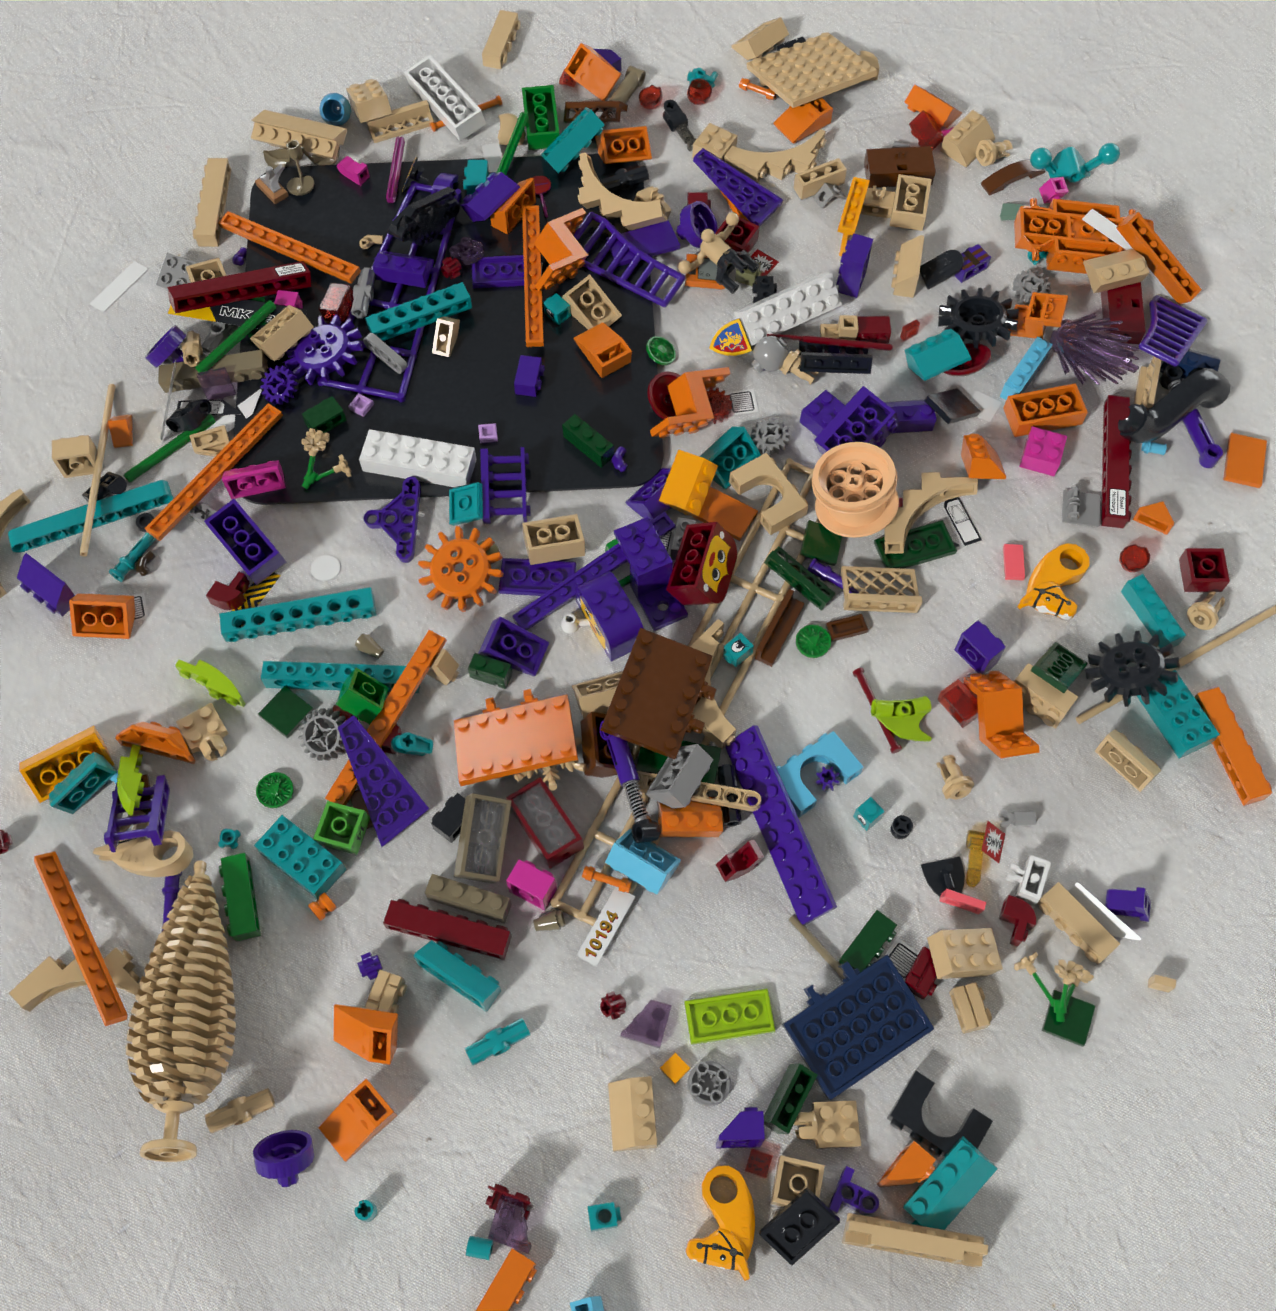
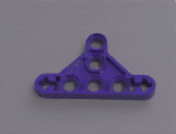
[363,476,421,563]

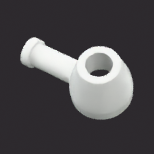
[561,613,591,633]

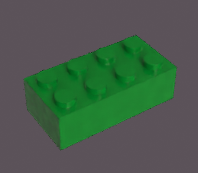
[522,85,560,150]

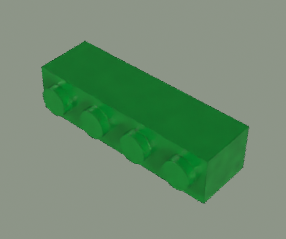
[219,853,261,942]

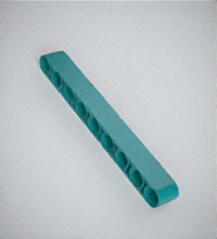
[8,480,173,553]

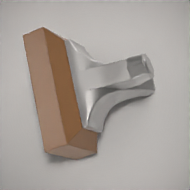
[255,164,288,204]

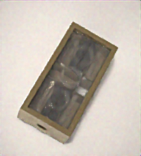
[454,793,511,884]

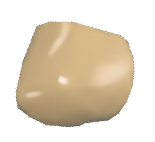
[498,113,526,146]

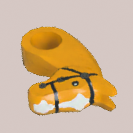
[1017,543,1089,620]
[686,1166,755,1281]

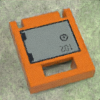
[685,254,725,289]

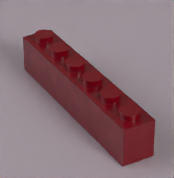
[383,899,512,960]

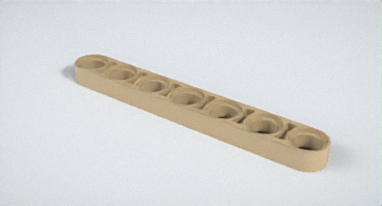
[637,771,761,811]

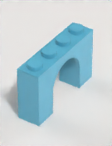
[776,731,864,818]

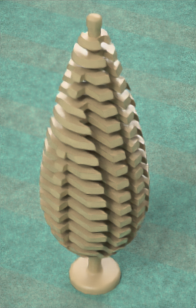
[125,861,236,1162]

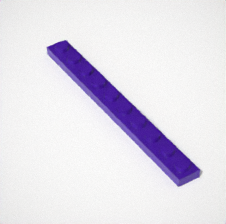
[512,511,676,630]

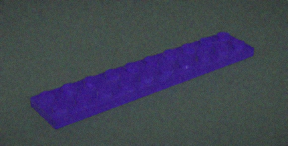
[725,725,837,925]

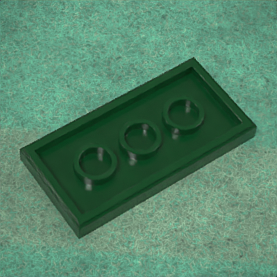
[874,520,957,569]
[1030,642,1088,693]
[636,741,721,784]

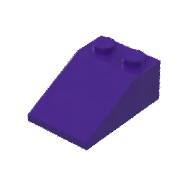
[478,616,550,676]

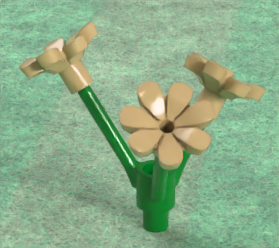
[301,428,352,489]
[1014,952,1094,1022]

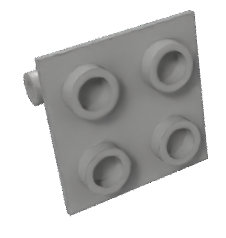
[156,253,197,289]
[1062,486,1100,527]

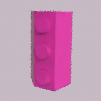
[222,460,286,499]

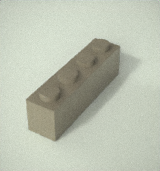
[425,874,512,924]

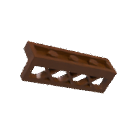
[563,101,628,123]
[755,589,805,667]

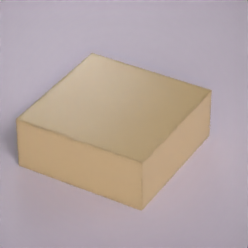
[1148,975,1176,993]

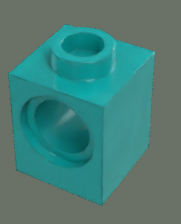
[587,1202,622,1232]

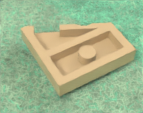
[189,425,230,457]

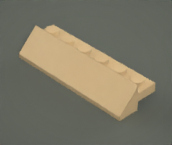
[251,110,348,160]
[842,1213,988,1268]

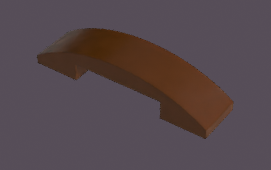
[981,159,1045,196]

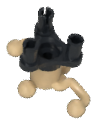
[678,212,760,294]

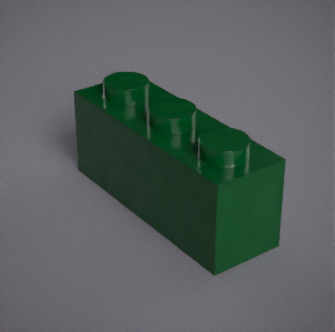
[562,414,614,468]
[839,910,897,972]
[764,1063,817,1134]

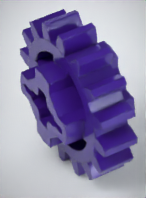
[260,366,298,405]

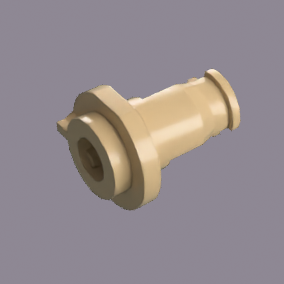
[976,139,1013,167]
[779,349,819,385]
[1187,591,1225,630]
[936,755,974,800]

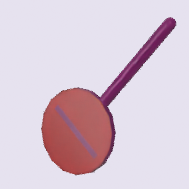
[532,176,551,217]

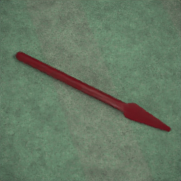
[767,334,893,351]

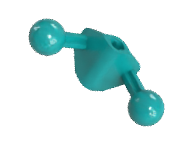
[1030,143,1120,182]

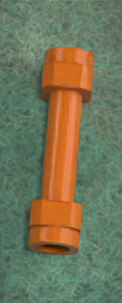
[739,78,777,100]
[582,866,633,893]

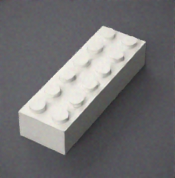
[404,55,486,141]
[734,272,842,345]
[359,429,477,488]

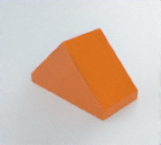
[108,414,133,448]
[1133,501,1174,535]

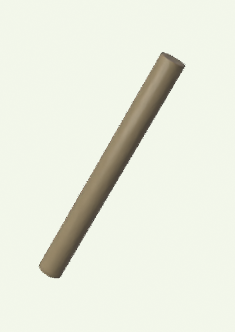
[789,914,845,979]

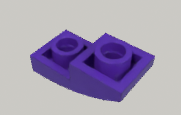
[433,173,458,191]

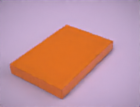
[1223,433,1267,488]
[692,487,758,541]

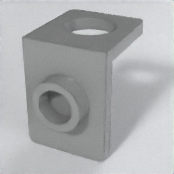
[814,183,846,208]

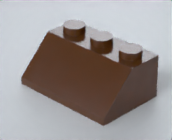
[580,712,617,778]

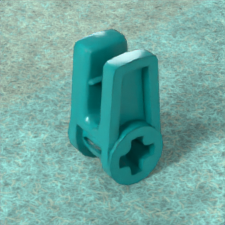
[391,732,433,756]

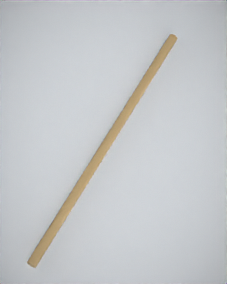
[80,384,116,557]

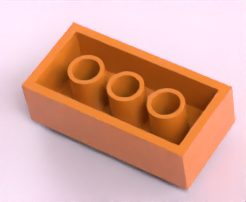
[1003,383,1088,437]

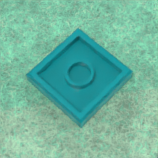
[449,482,483,526]

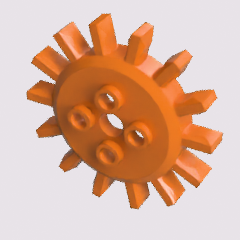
[418,526,504,612]

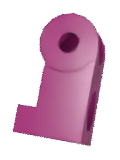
[337,156,370,186]

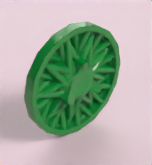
[646,336,676,365]
[795,625,831,658]
[256,772,294,808]

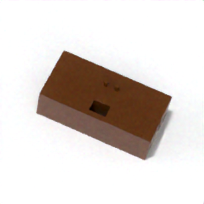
[864,146,936,188]

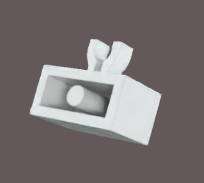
[1005,855,1051,906]

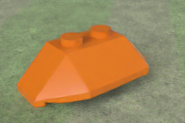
[115,722,196,764]

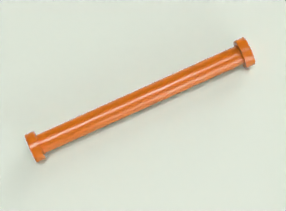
[429,95,503,132]

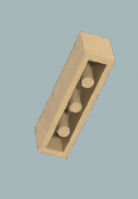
[482,10,521,69]
[1037,882,1120,965]

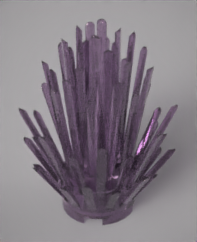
[1050,313,1139,386]

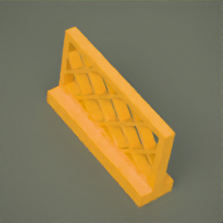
[837,177,870,256]

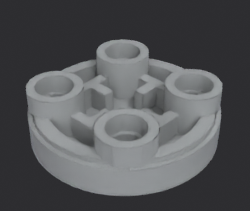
[687,1061,731,1106]

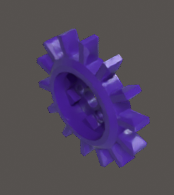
[285,315,363,385]

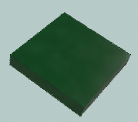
[800,520,842,566]
[258,686,314,739]
[1041,990,1095,1047]

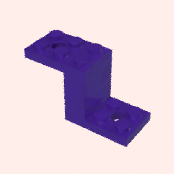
[614,517,688,631]

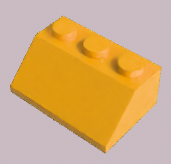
[659,450,718,517]

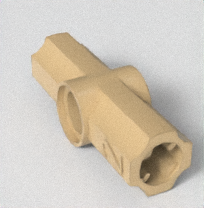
[181,331,203,367]
[205,1088,275,1133]

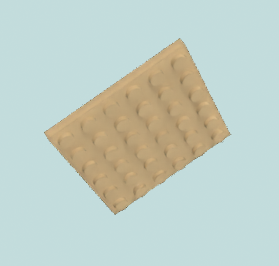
[747,32,877,108]

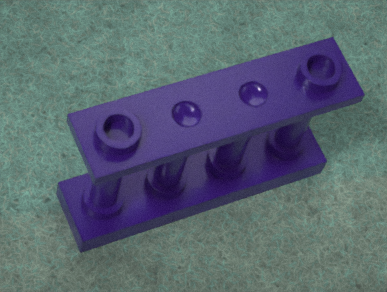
[480,447,531,524]
[104,775,170,852]

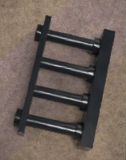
[799,339,873,374]

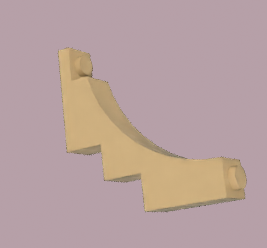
[690,619,736,749]

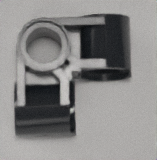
[166,399,212,432]

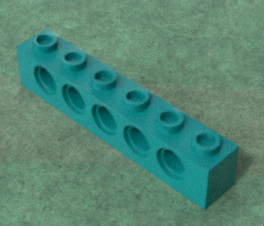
[366,282,472,341]

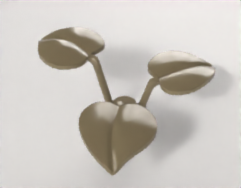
[263,140,340,196]

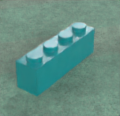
[1121,574,1186,648]

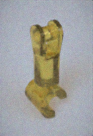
[966,830,985,887]

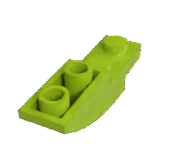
[175,659,245,707]
[117,744,145,816]

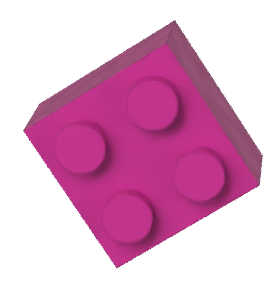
[1019,426,1067,476]
[506,859,557,911]

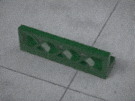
[764,546,836,610]

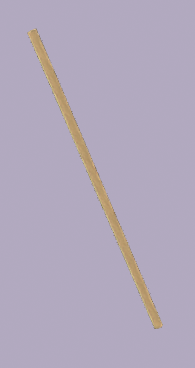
[1076,605,1276,724]

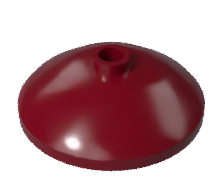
[944,343,991,376]
[648,371,681,420]

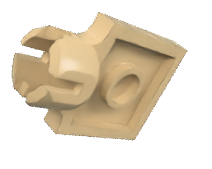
[176,703,229,761]
[794,1101,861,1149]

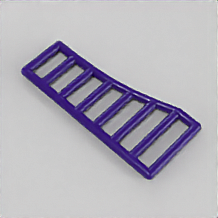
[573,212,686,308]
[1138,295,1208,366]

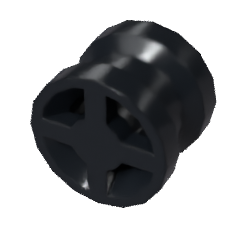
[890,815,913,839]

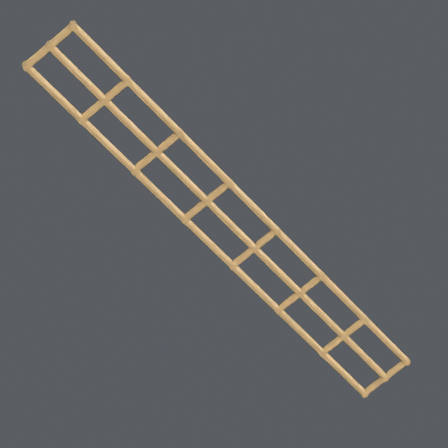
[550,458,821,926]

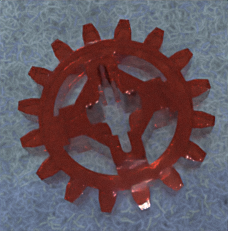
[706,387,732,424]

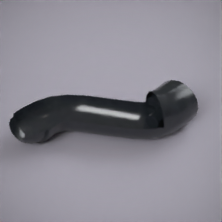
[1118,367,1231,443]

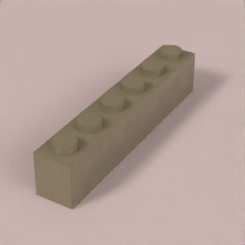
[158,350,268,393]

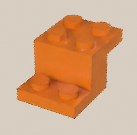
[1008,292,1068,339]

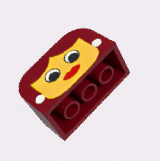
[666,522,737,606]

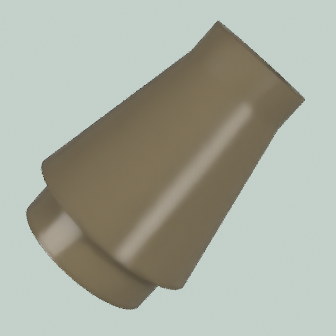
[355,633,384,659]
[533,909,565,932]

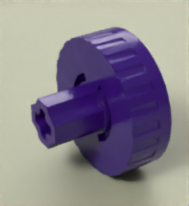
[676,201,718,248]
[145,325,186,368]
[253,1130,315,1187]

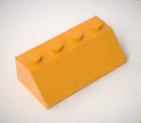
[19,725,114,803]

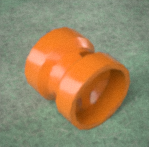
[308,892,337,921]

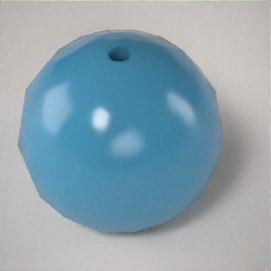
[319,93,351,126]

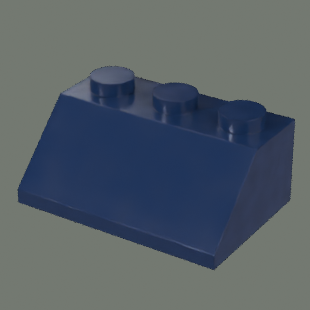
[1160,349,1221,379]

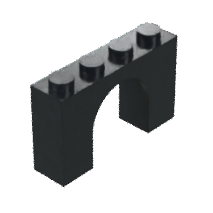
[887,1071,993,1157]

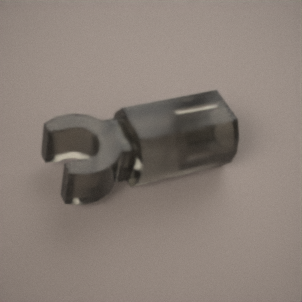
[677,123,696,151]

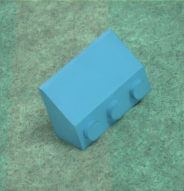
[605,829,681,894]

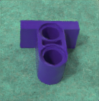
[1105,887,1151,922]
[828,1166,879,1215]

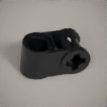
[663,100,688,132]

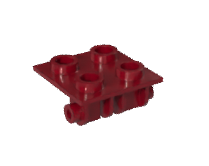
[485,1184,533,1221]

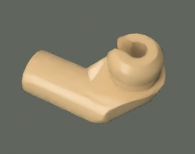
[359,235,384,249]

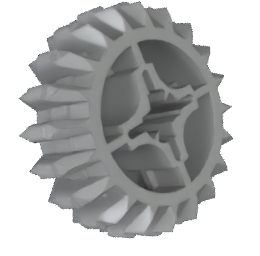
[298,708,346,761]

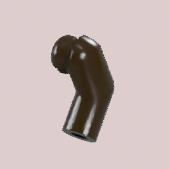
[136,550,156,576]

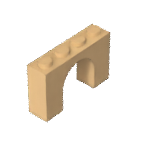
[729,453,808,535]

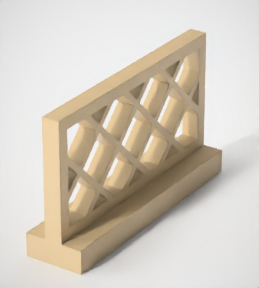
[1133,356,1162,408]
[841,566,922,613]

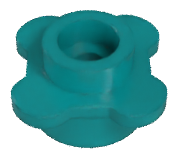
[218,829,241,849]

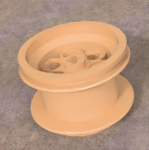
[812,442,899,538]

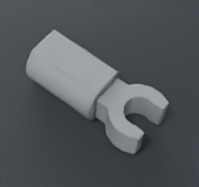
[998,811,1036,828]

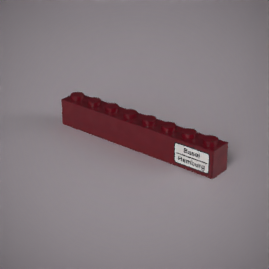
[167,261,311,314]
[1101,395,1132,529]

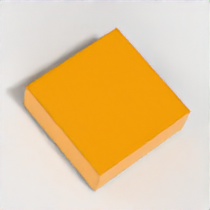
[660,1053,690,1084]

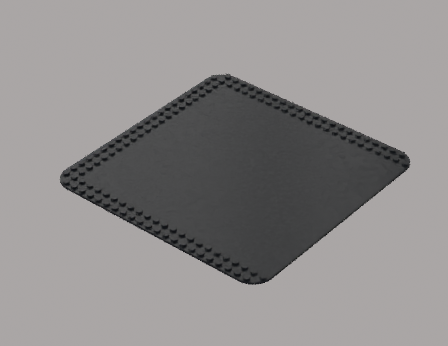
[232,154,664,505]

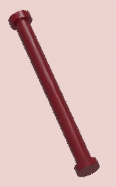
[852,667,902,754]

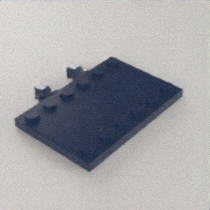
[782,955,934,1100]

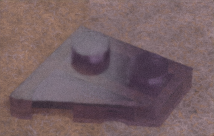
[620,1000,672,1048]
[488,1195,531,1254]

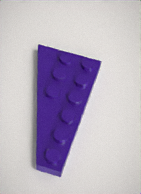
[693,148,783,226]
[337,715,429,847]

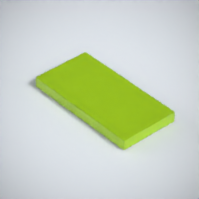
[684,989,775,1045]

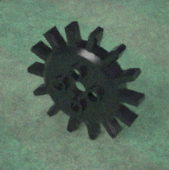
[938,288,1019,348]
[1085,631,1180,707]

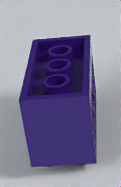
[814,386,899,454]

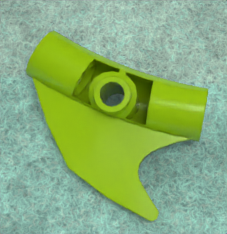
[871,696,932,742]

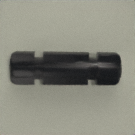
[777,36,806,51]

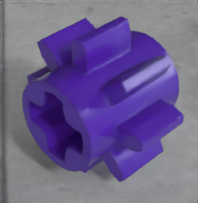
[816,767,840,791]
[357,952,383,980]

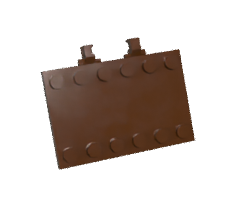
[600,628,717,759]

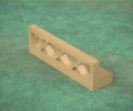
[366,100,434,143]

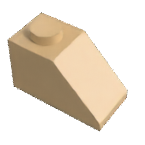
[432,316,460,357]
[427,648,459,686]

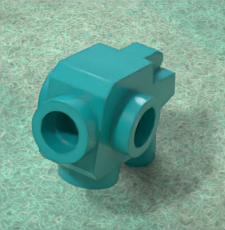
[687,68,718,89]

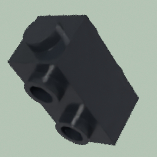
[752,276,777,303]

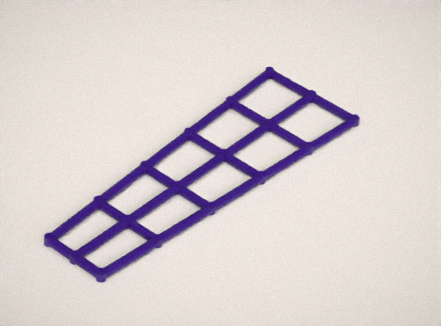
[316,181,462,402]

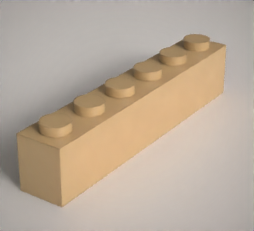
[193,158,231,247]

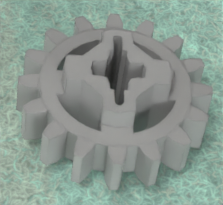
[1012,269,1051,303]
[751,418,790,455]

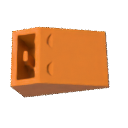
[564,43,621,101]
[774,97,833,144]
[574,322,632,378]
[333,1004,398,1065]
[319,1079,398,1162]

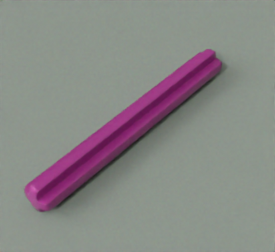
[386,136,405,203]

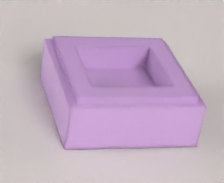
[348,393,374,417]
[478,423,498,443]

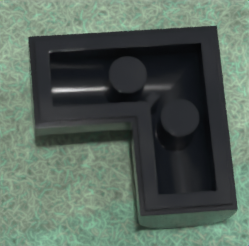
[82,472,127,502]

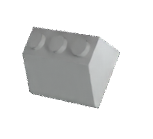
[645,744,714,808]

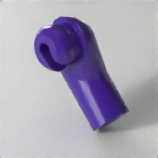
[232,247,247,266]
[612,446,627,472]

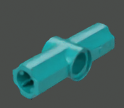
[464,1018,531,1066]

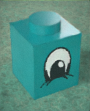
[544,293,571,325]
[723,633,754,667]
[853,797,885,831]

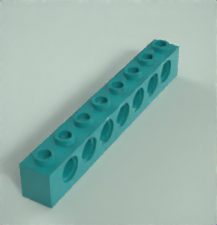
[219,587,377,642]
[261,661,420,693]

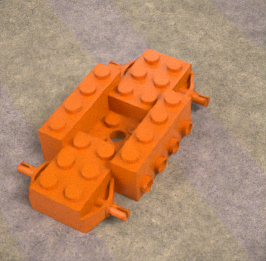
[1014,198,1154,274]

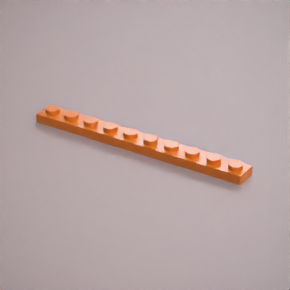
[522,205,544,347]
[218,211,361,284]
[145,403,283,541]
[325,630,447,805]
[34,851,128,1026]

